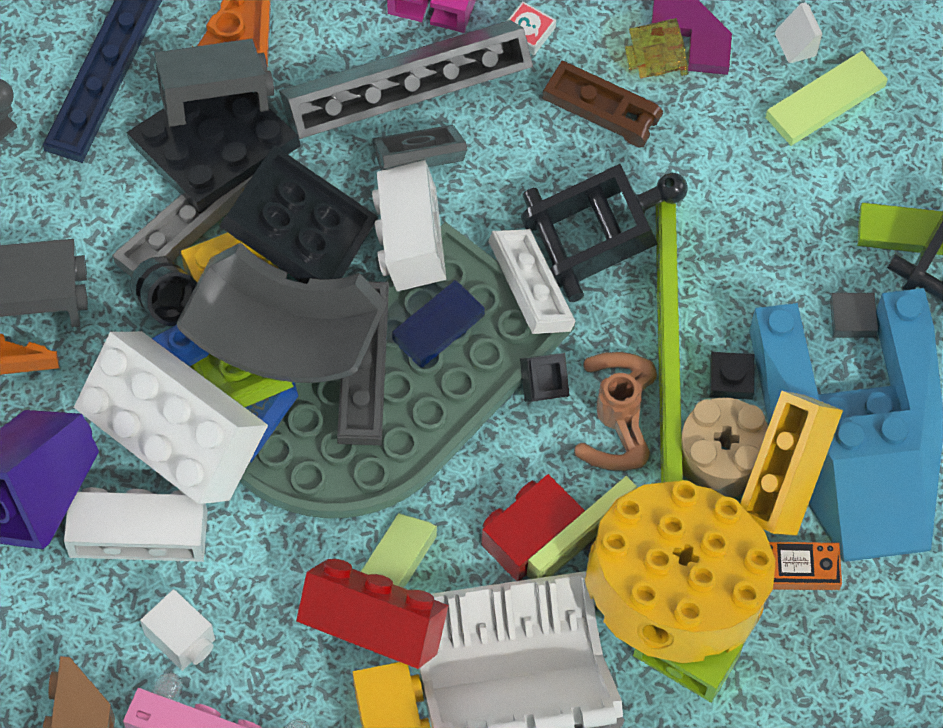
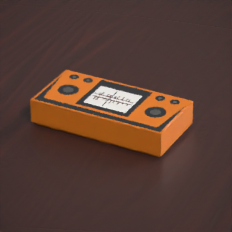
[769,542,842,590]

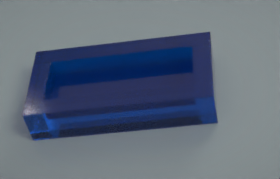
[392,280,485,368]

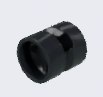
[130,256,197,326]

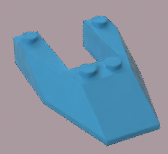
[749,288,943,562]

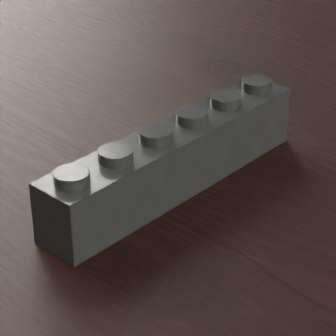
[279,20,533,139]

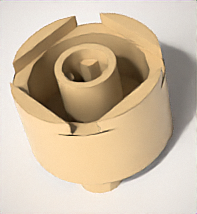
[681,398,768,498]

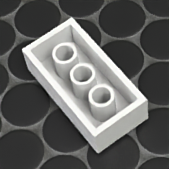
[73,331,268,504]

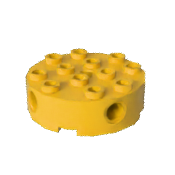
[585,480,776,663]

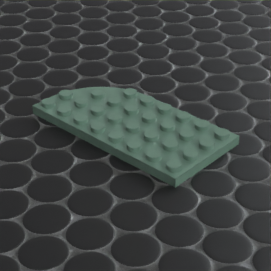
[240,221,575,518]

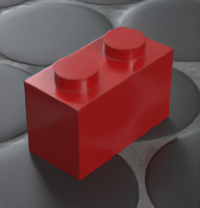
[481,474,585,581]

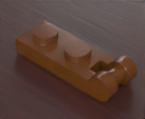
[542,60,663,148]

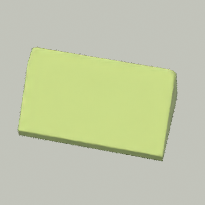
[361,513,437,588]

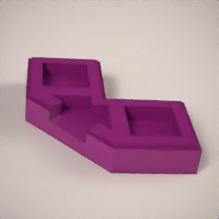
[650,0,732,75]

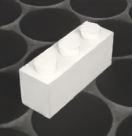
[372,160,447,291]
[64,487,208,562]

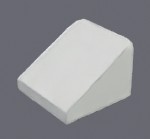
[775,2,822,63]

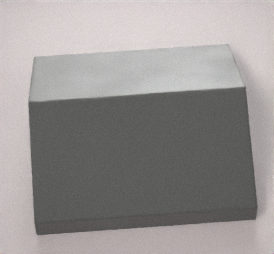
[372,124,467,171]

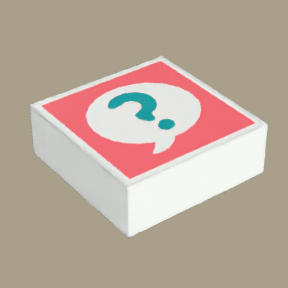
[507,1,556,56]

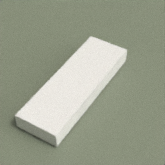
[488,229,576,334]

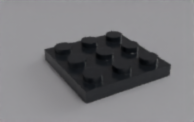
[126,92,301,213]
[219,145,378,284]

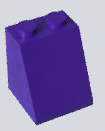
[0,410,99,549]

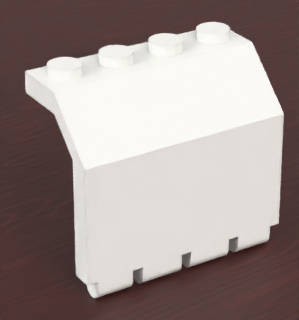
[420,571,623,728]

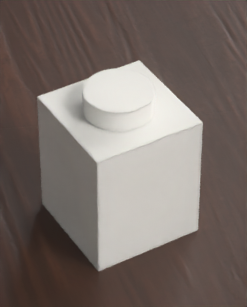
[140,589,215,671]

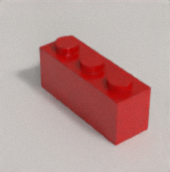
[296,559,449,669]

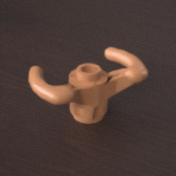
[574,352,657,471]

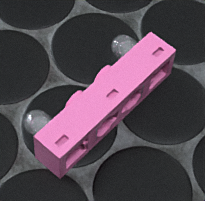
[123,672,311,728]

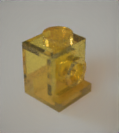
[624,18,689,79]

